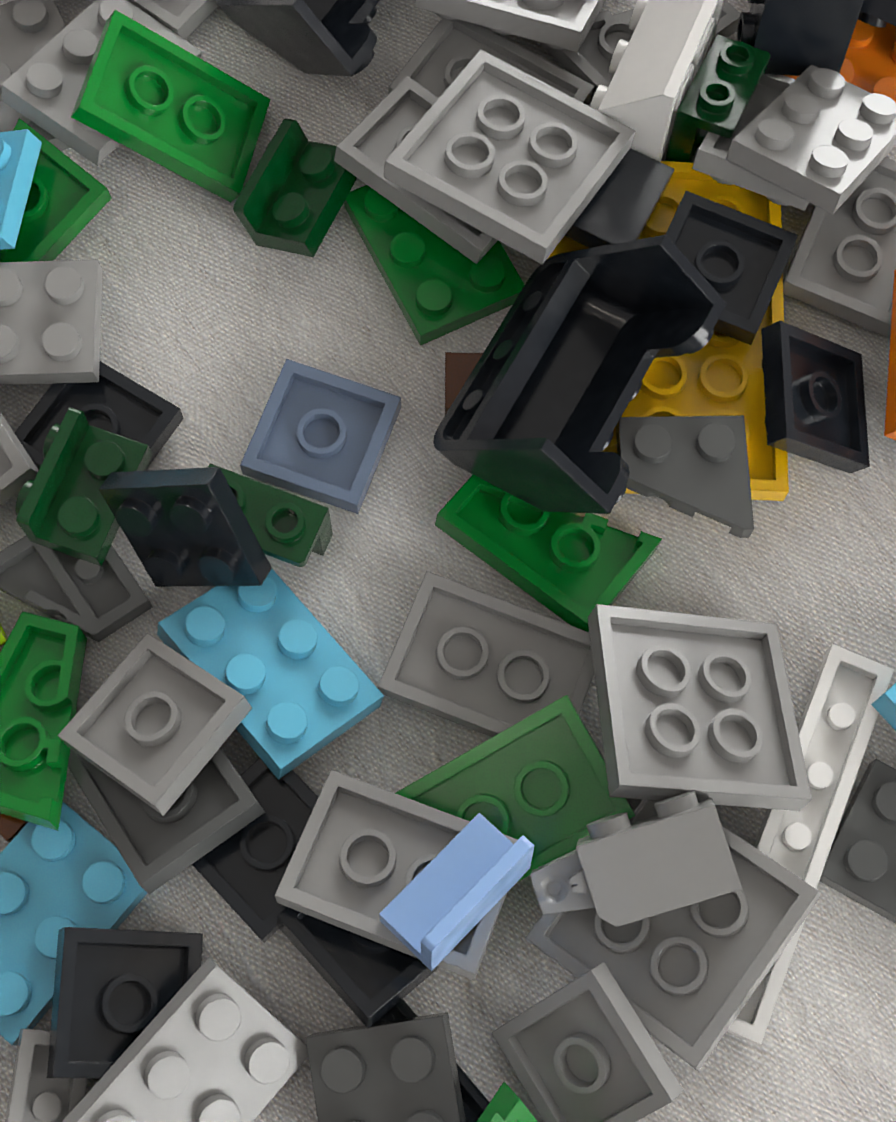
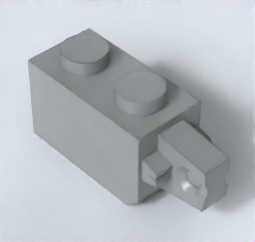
[531,791,742,927]

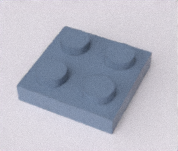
[240,359,402,514]

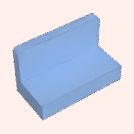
[379,813,535,971]

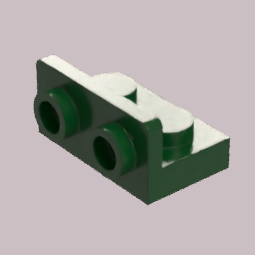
[665,34,770,162]
[233,118,357,257]
[15,407,152,567]
[208,463,333,567]

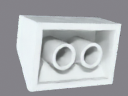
[590,0,725,162]

